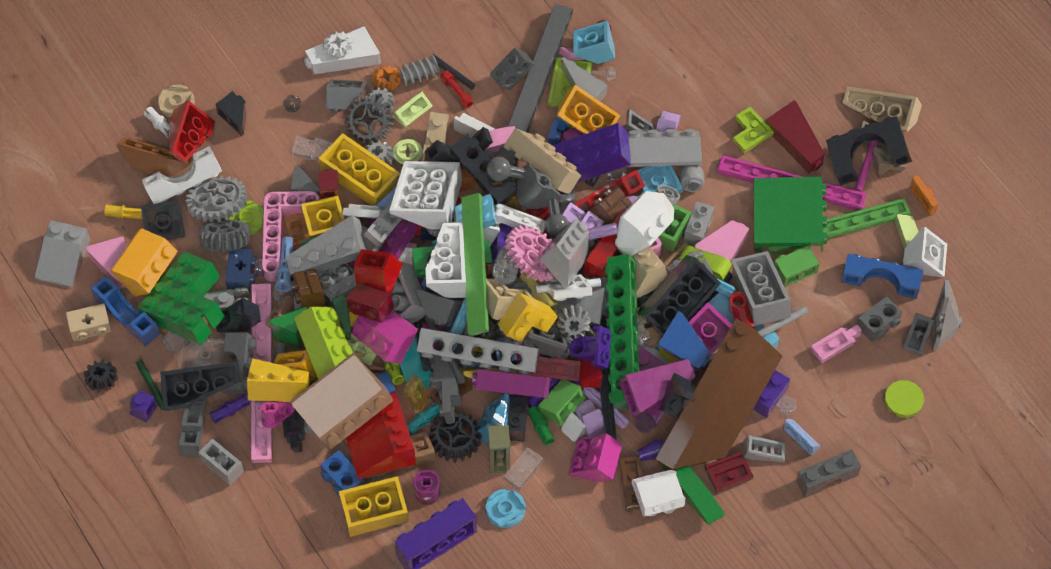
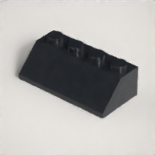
[637,255,721,335]

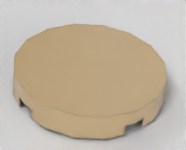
[158,84,195,118]

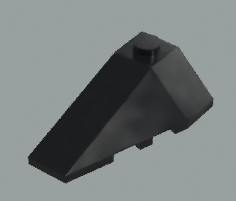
[160,362,241,411]

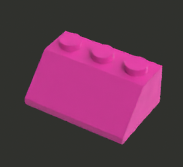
[351,310,418,364]

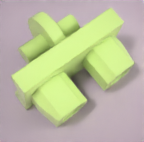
[347,334,377,366]

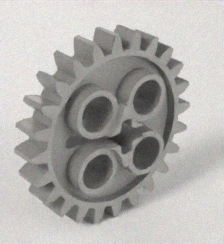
[186,175,248,223]

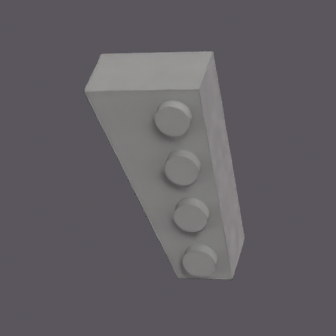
[286,215,367,276]

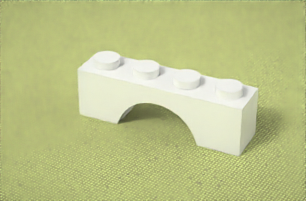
[142,146,222,204]

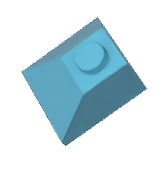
[573,21,615,64]

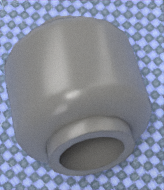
[680,165,705,192]

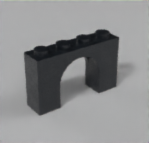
[826,116,912,186]

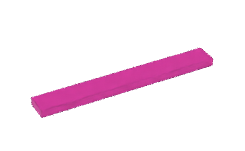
[717,155,867,211]

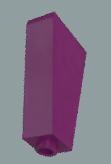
[619,359,695,418]
[472,369,550,398]

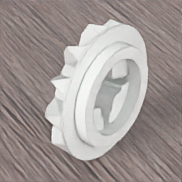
[324,31,353,57]

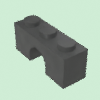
[222,332,256,395]
[796,449,861,498]

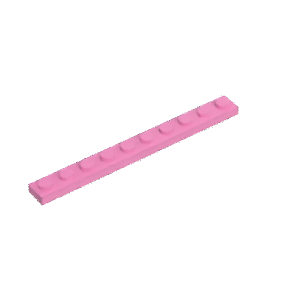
[251,284,272,463]

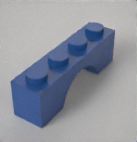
[841,254,923,299]
[91,276,160,347]

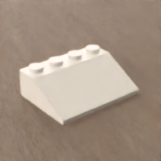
[389,161,462,230]

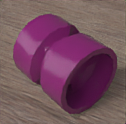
[413,470,440,505]

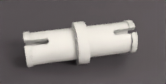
[144,107,170,138]

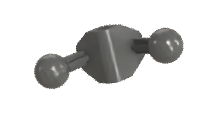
[487,157,569,238]

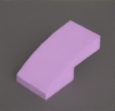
[562,202,604,229]

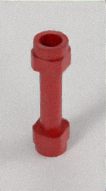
[440,71,474,109]

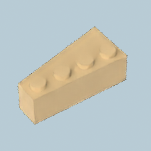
[503,128,581,194]

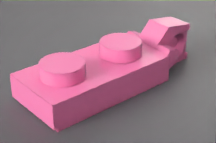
[810,324,862,364]

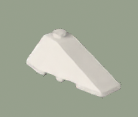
[426,222,466,298]

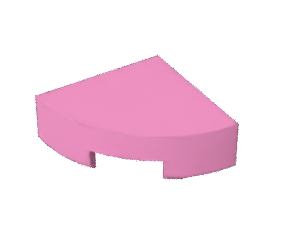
[559,47,584,60]

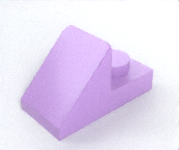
[656,111,681,132]
[574,399,604,437]

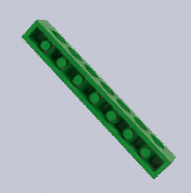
[605,254,639,409]

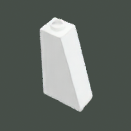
[304,27,381,74]

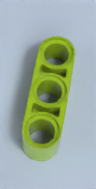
[678,245,732,281]

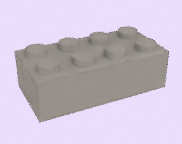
[731,251,791,326]

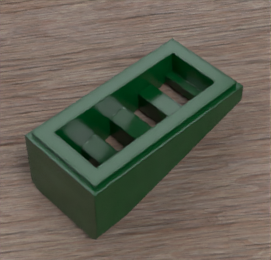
[332,295,351,340]

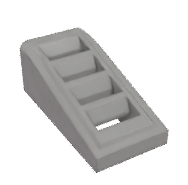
[742,435,785,462]

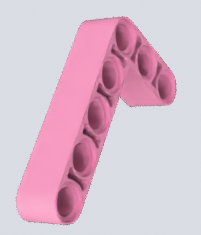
[262,191,319,282]

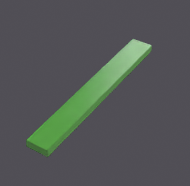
[461,193,489,336]
[766,198,911,255]

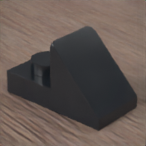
[659,373,695,418]

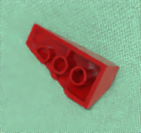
[169,100,215,164]

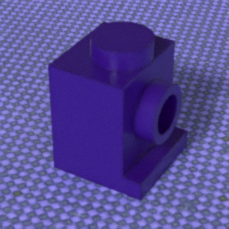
[130,390,157,423]

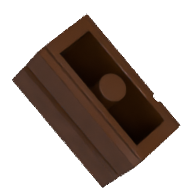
[590,187,632,226]
[290,269,325,309]

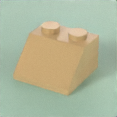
[621,246,668,298]

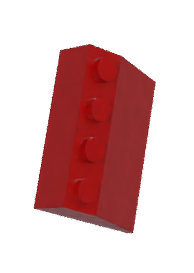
[346,392,416,479]

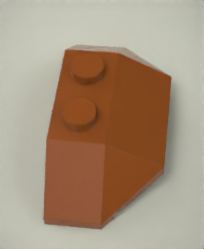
[117,137,193,177]

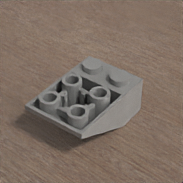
[317,263,356,307]

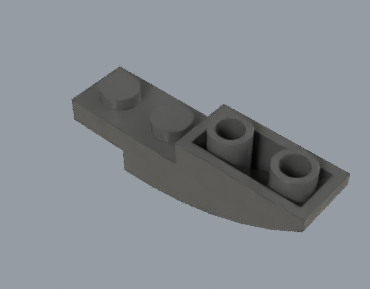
[430,350,462,424]

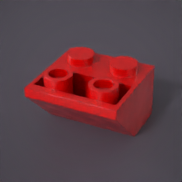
[354,249,403,293]

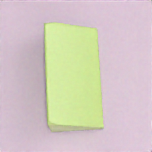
[391,92,432,128]
[894,214,918,250]

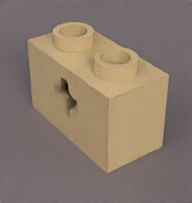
[66,303,111,341]

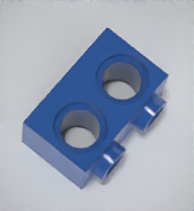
[320,450,365,497]

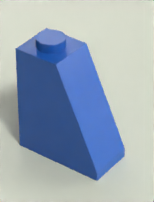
[658,311,710,371]

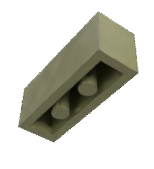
[488,424,510,474]

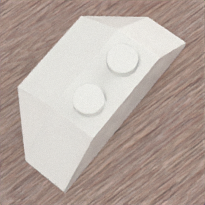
[615,191,674,256]

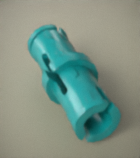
[406,402,440,435]

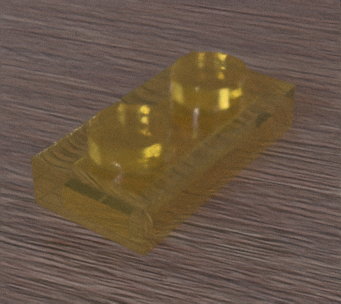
[403,375,430,413]

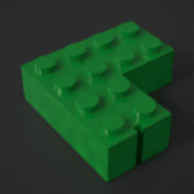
[137,251,225,345]

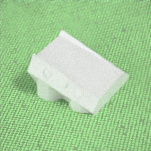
[631,470,686,517]

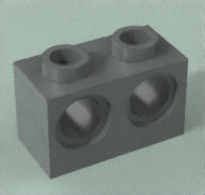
[490,48,535,90]
[857,296,903,342]

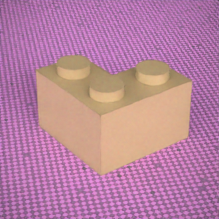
[486,279,533,320]

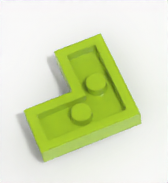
[733,107,774,154]

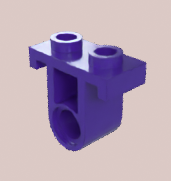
[569,325,611,369]

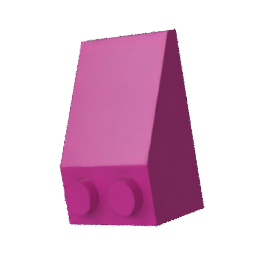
[689,303,732,371]

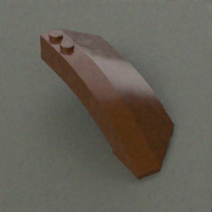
[655,319,782,470]

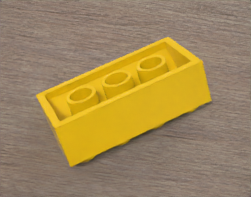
[318,133,400,206]

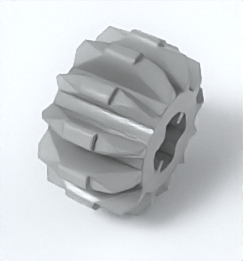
[364,86,395,118]
[364,140,394,166]
[557,305,591,339]

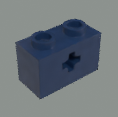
[225,249,256,292]

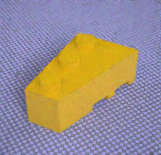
[247,358,310,402]

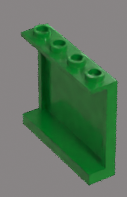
[754,177,827,253]

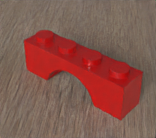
[573,170,645,213]

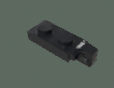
[283,409,305,453]

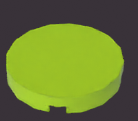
[228,200,264,236]
[884,380,924,418]

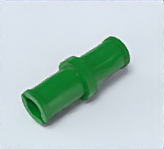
[527,406,555,446]

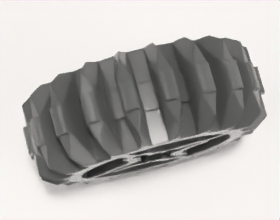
[344,95,394,144]
[198,219,250,253]

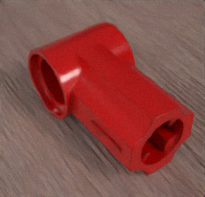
[728,292,755,328]

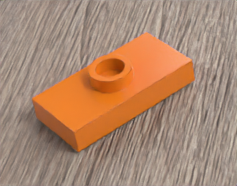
[910,175,938,216]

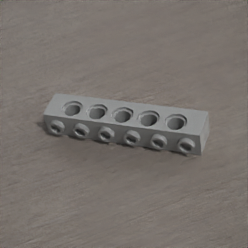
[417,328,539,376]

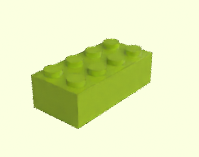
[294,307,353,379]

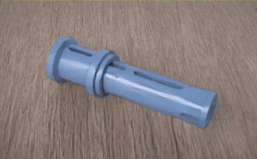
[275,237,294,292]

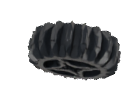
[429,410,482,463]

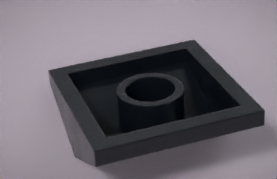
[141,200,185,240]

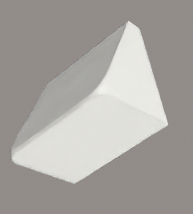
[561,413,586,442]

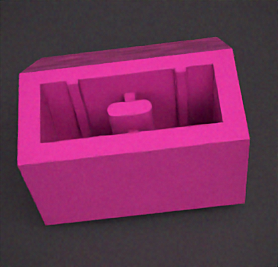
[569,433,622,482]

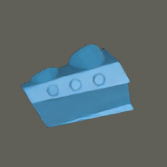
[476,393,510,445]

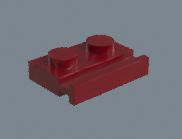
[705,452,754,493]

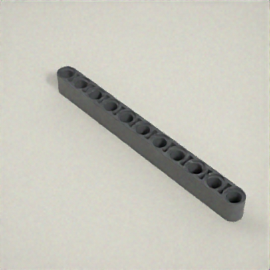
[497,4,573,167]

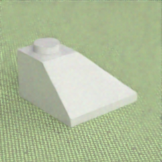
[903,227,947,277]

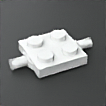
[535,274,601,301]

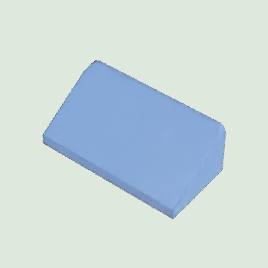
[783,419,821,455]

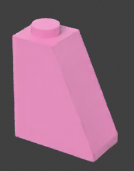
[695,220,749,262]
[86,236,127,288]

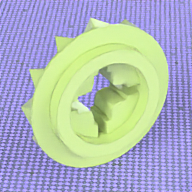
[393,139,423,165]

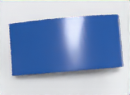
[548,116,570,145]

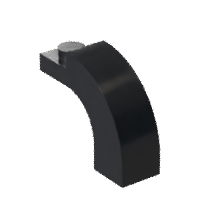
[424,127,493,169]

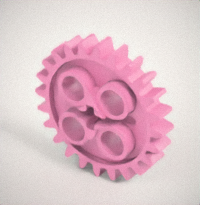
[505,225,555,282]

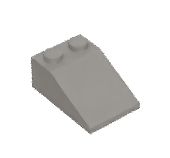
[35,220,91,288]

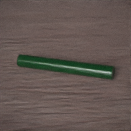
[135,359,164,410]

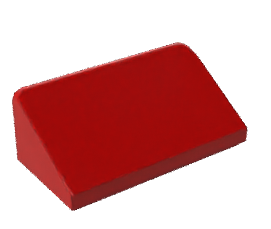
[575,358,602,388]

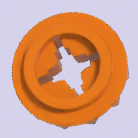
[372,65,401,91]

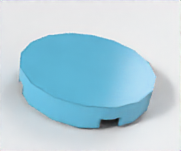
[486,489,525,528]

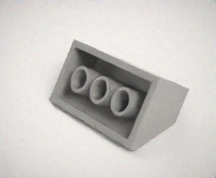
[627,129,702,167]
[540,218,589,288]

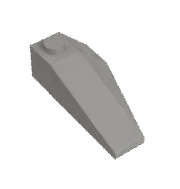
[932,280,962,351]

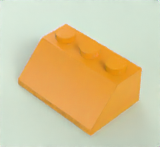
[557,85,621,134]
[110,228,178,297]

